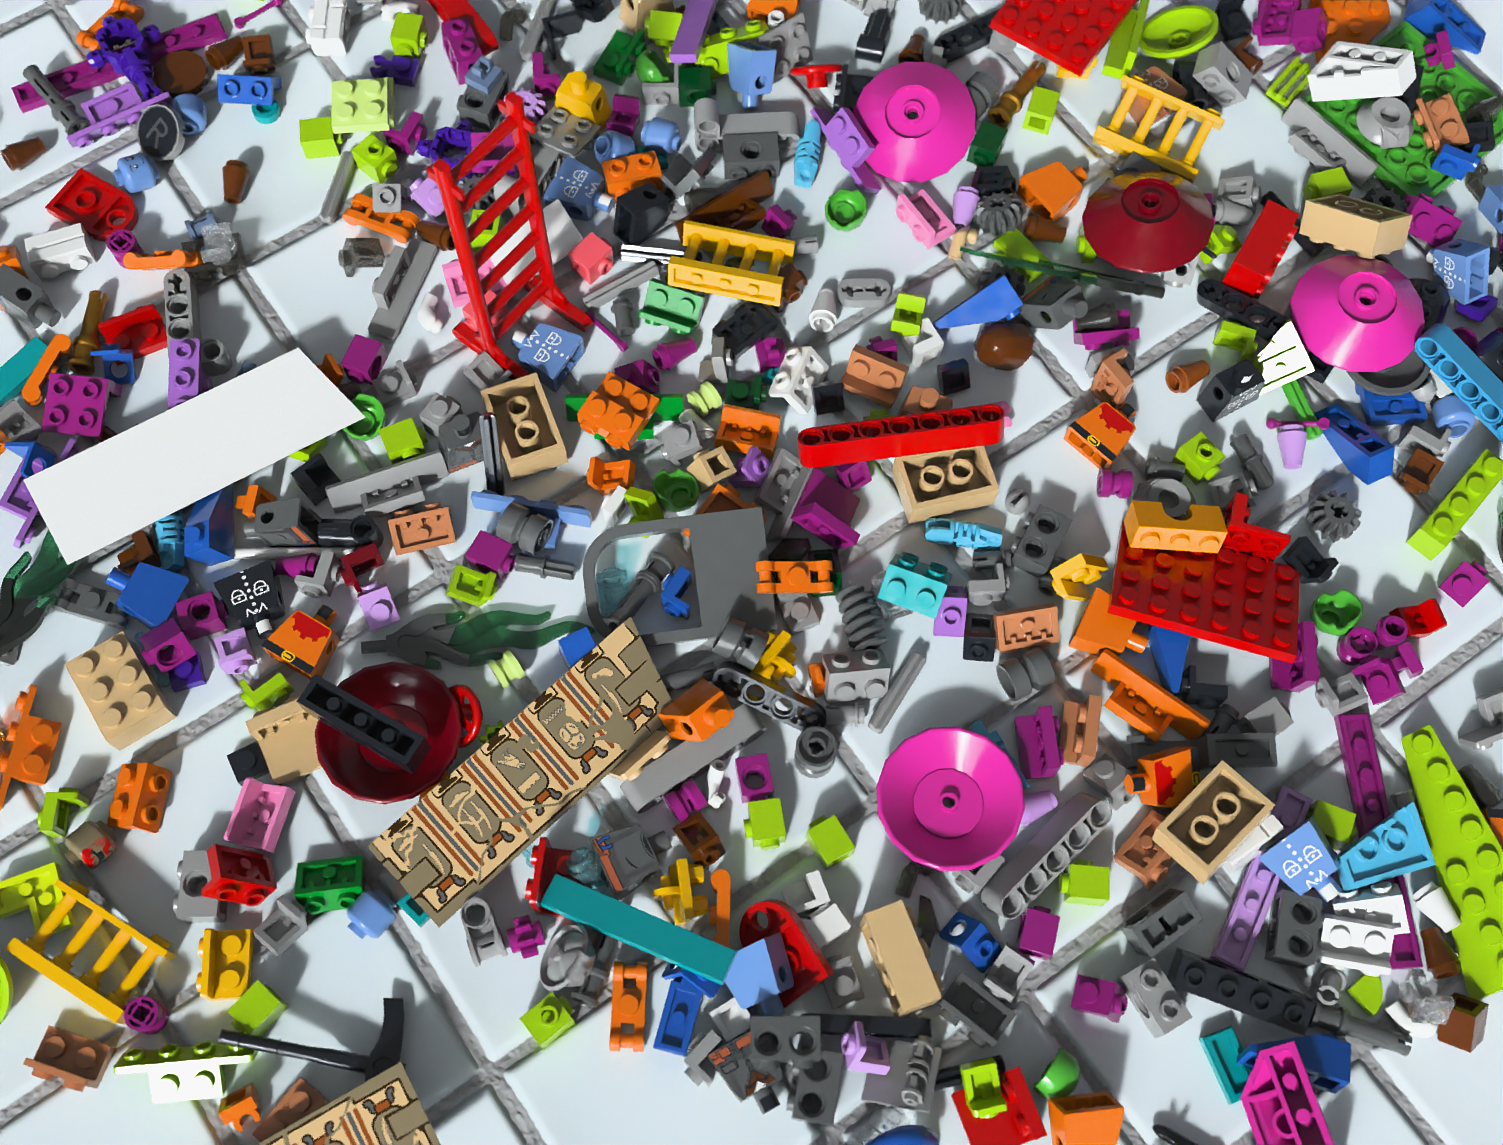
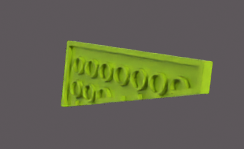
[1401,724,1503,1000]

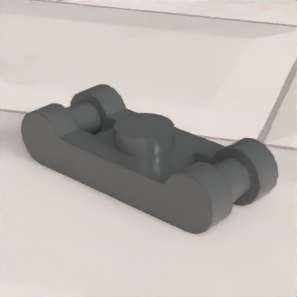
[50,577,129,629]

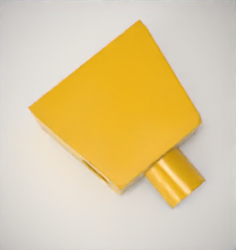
[555,71,612,135]

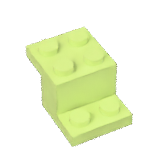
[332,77,396,134]

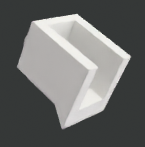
[800,903,852,951]

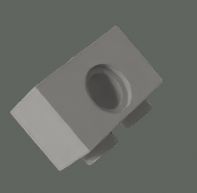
[1192,41,1253,108]
[173,850,228,923]
[1117,957,1193,1039]

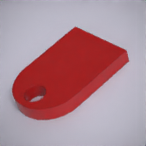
[45,168,138,242]
[739,899,835,1009]

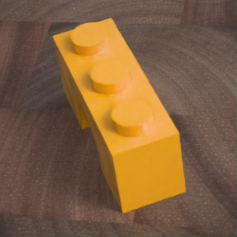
[1123,500,1228,553]

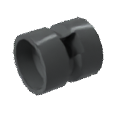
[965,72,1000,121]
[496,501,553,555]
[712,615,769,670]
[996,647,1055,701]
[794,727,837,778]

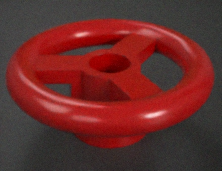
[789,63,843,89]
[449,684,483,748]

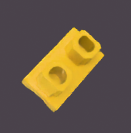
[751,630,797,691]
[653,858,709,925]

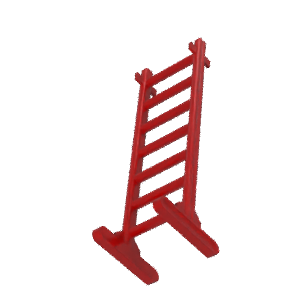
[426,91,593,380]

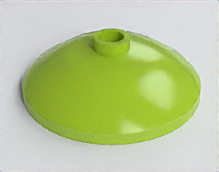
[1139,5,1219,59]

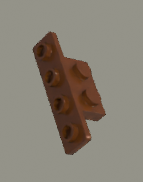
[675,170,774,247]

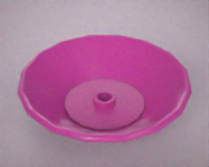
[853,62,976,182]
[1290,255,1425,372]
[876,726,1025,871]

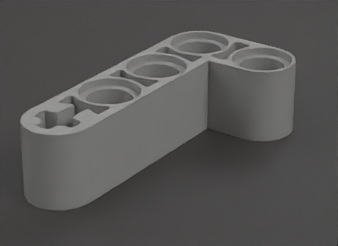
[694,98,801,153]
[494,141,569,218]
[164,269,232,377]

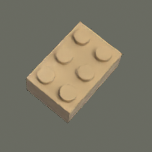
[1299,193,1413,259]
[480,372,568,481]
[892,446,999,524]
[65,631,177,751]
[1152,760,1275,885]
[859,899,944,1017]

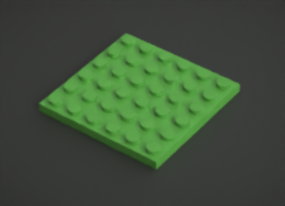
[1303,21,1503,206]

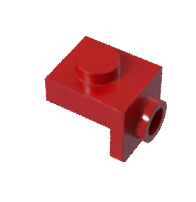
[1388,598,1447,640]

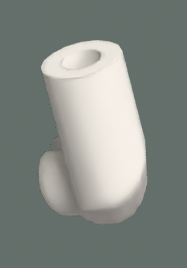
[381,1,421,23]
[417,294,443,333]
[703,760,727,809]
[1384,1000,1438,1038]

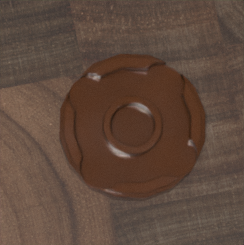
[153,50,209,98]

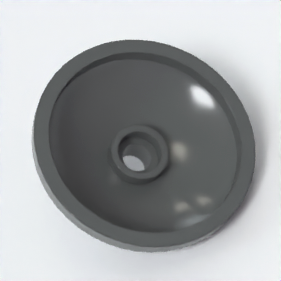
[1347,334,1431,396]

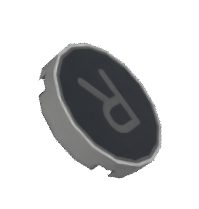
[136,104,185,161]

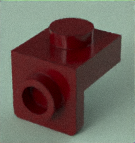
[340,542,385,593]

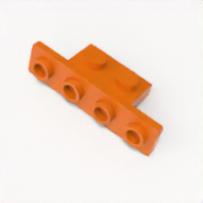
[1091,649,1211,743]
[0,684,62,810]

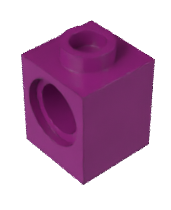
[1290,7,1329,53]
[341,334,388,385]
[465,530,516,581]
[175,591,229,641]
[139,618,197,674]
[735,753,774,803]
[1015,905,1060,960]

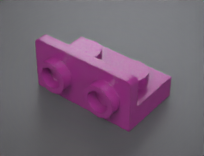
[441,17,483,85]

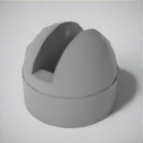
[1411,377,1437,402]
[1005,489,1030,515]

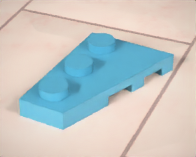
[1337,801,1436,891]

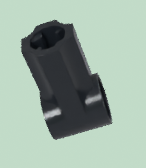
[855,10,892,64]
[1173,60,1209,109]
[317,515,384,548]

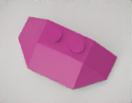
[1240,1041,1335,1145]

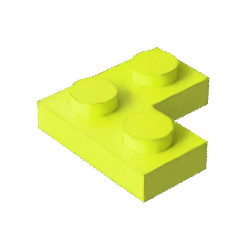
[0,862,74,934]

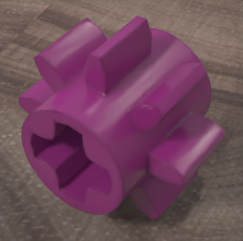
[507,914,546,959]

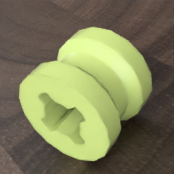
[686,381,722,418]
[488,650,525,689]

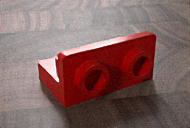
[98,304,167,366]
[201,844,277,906]

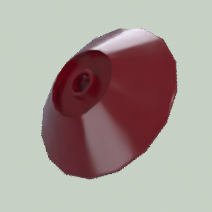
[1082,170,1214,274]
[314,662,463,804]

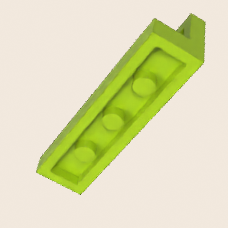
[1102,0,1150,79]

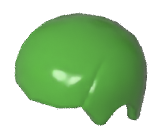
[636,49,674,83]
[825,188,867,231]
[343,393,387,441]
[652,468,699,512]
[1310,589,1363,636]
[1033,1047,1080,1099]

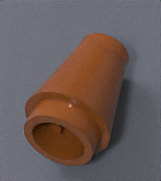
[1165,360,1210,393]

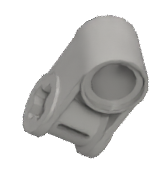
[460,898,508,967]

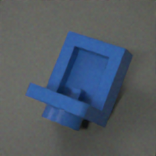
[1430,143,1481,181]
[661,566,692,620]

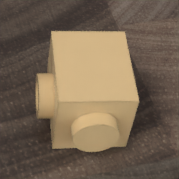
[686,445,737,494]

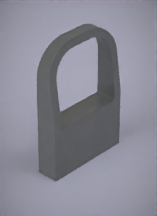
[583,507,778,647]

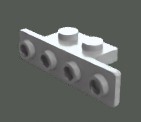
[1281,98,1379,186]
[368,239,437,341]
[753,447,816,542]
[325,450,449,518]
[1458,687,1503,750]

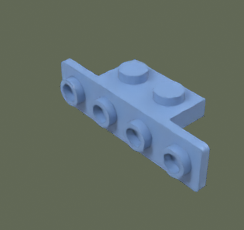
[471,490,592,550]

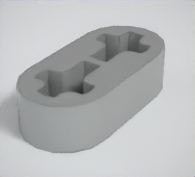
[837,278,891,308]

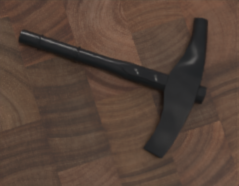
[218,998,406,1082]

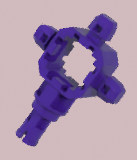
[86,15,162,100]
[416,120,515,181]

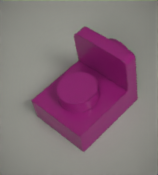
[532,52,561,97]
[1351,655,1406,705]

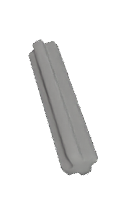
[520,0,556,62]
[319,151,356,224]
[582,260,659,311]
[868,652,926,734]

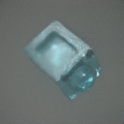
[596,568,629,618]

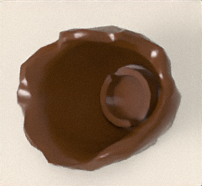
[974,322,1033,371]

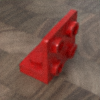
[1221,492,1291,563]
[525,837,585,918]
[951,1066,1047,1145]

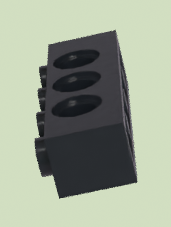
[296,674,432,775]
[1167,947,1316,1036]

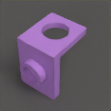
[933,586,968,637]

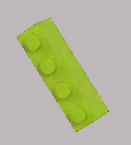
[1406,449,1503,561]

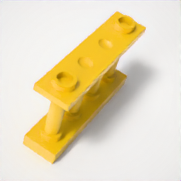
[1093,75,1225,184]
[668,220,795,307]
[5,879,176,1025]

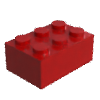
[1222,199,1300,299]

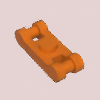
[76,0,144,51]
[342,193,420,244]
[123,249,204,271]
[22,334,72,407]
[755,560,834,594]
[710,869,731,948]
[609,961,648,1052]

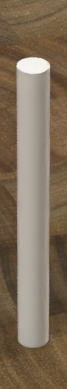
[233,547,356,560]

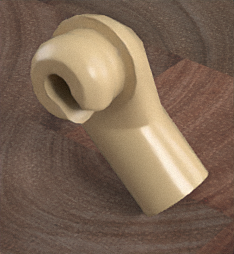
[948,226,979,261]

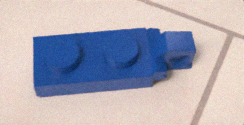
[653,976,703,1057]

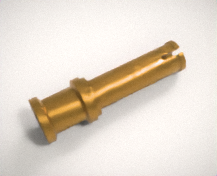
[988,60,1046,128]
[67,290,109,376]

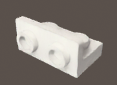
[768,346,829,414]
[1331,882,1410,935]
[1319,913,1395,976]

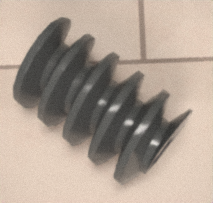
[835,585,888,652]

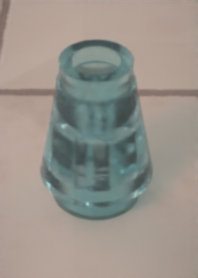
[566,847,609,893]

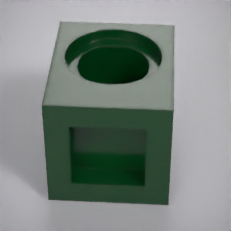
[678,67,717,107]
[967,120,1008,167]

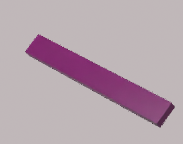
[11,13,228,113]
[1334,713,1423,970]

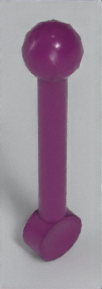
[234,0,283,29]
[585,310,628,352]
[1266,417,1330,430]

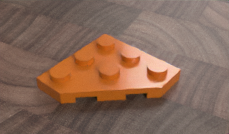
[1307,0,1391,64]

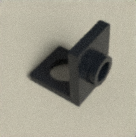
[542,10,580,60]

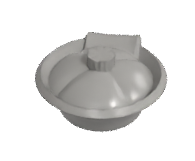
[1356,97,1414,149]
[1132,477,1196,521]
[540,923,596,991]

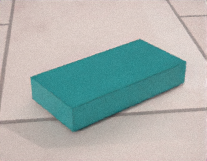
[1199,1026,1252,1105]

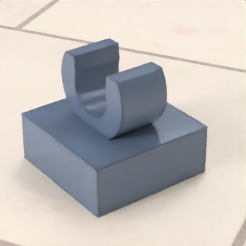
[464,55,504,95]

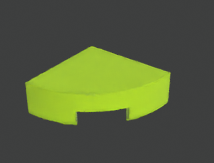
[1346,973,1383,1017]

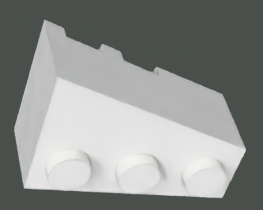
[1308,41,1416,102]

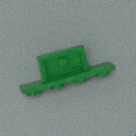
[565,394,683,440]

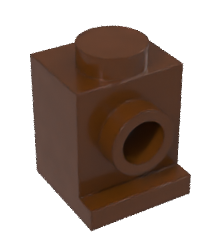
[771,262,808,314]

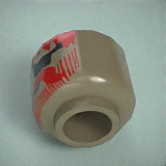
[64,820,118,869]

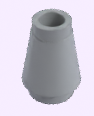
[1212,198,1252,225]

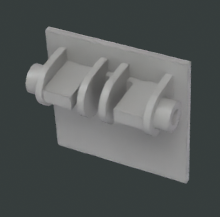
[758,12,813,84]
[529,106,602,158]
[861,1035,943,1113]

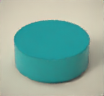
[251,99,281,124]

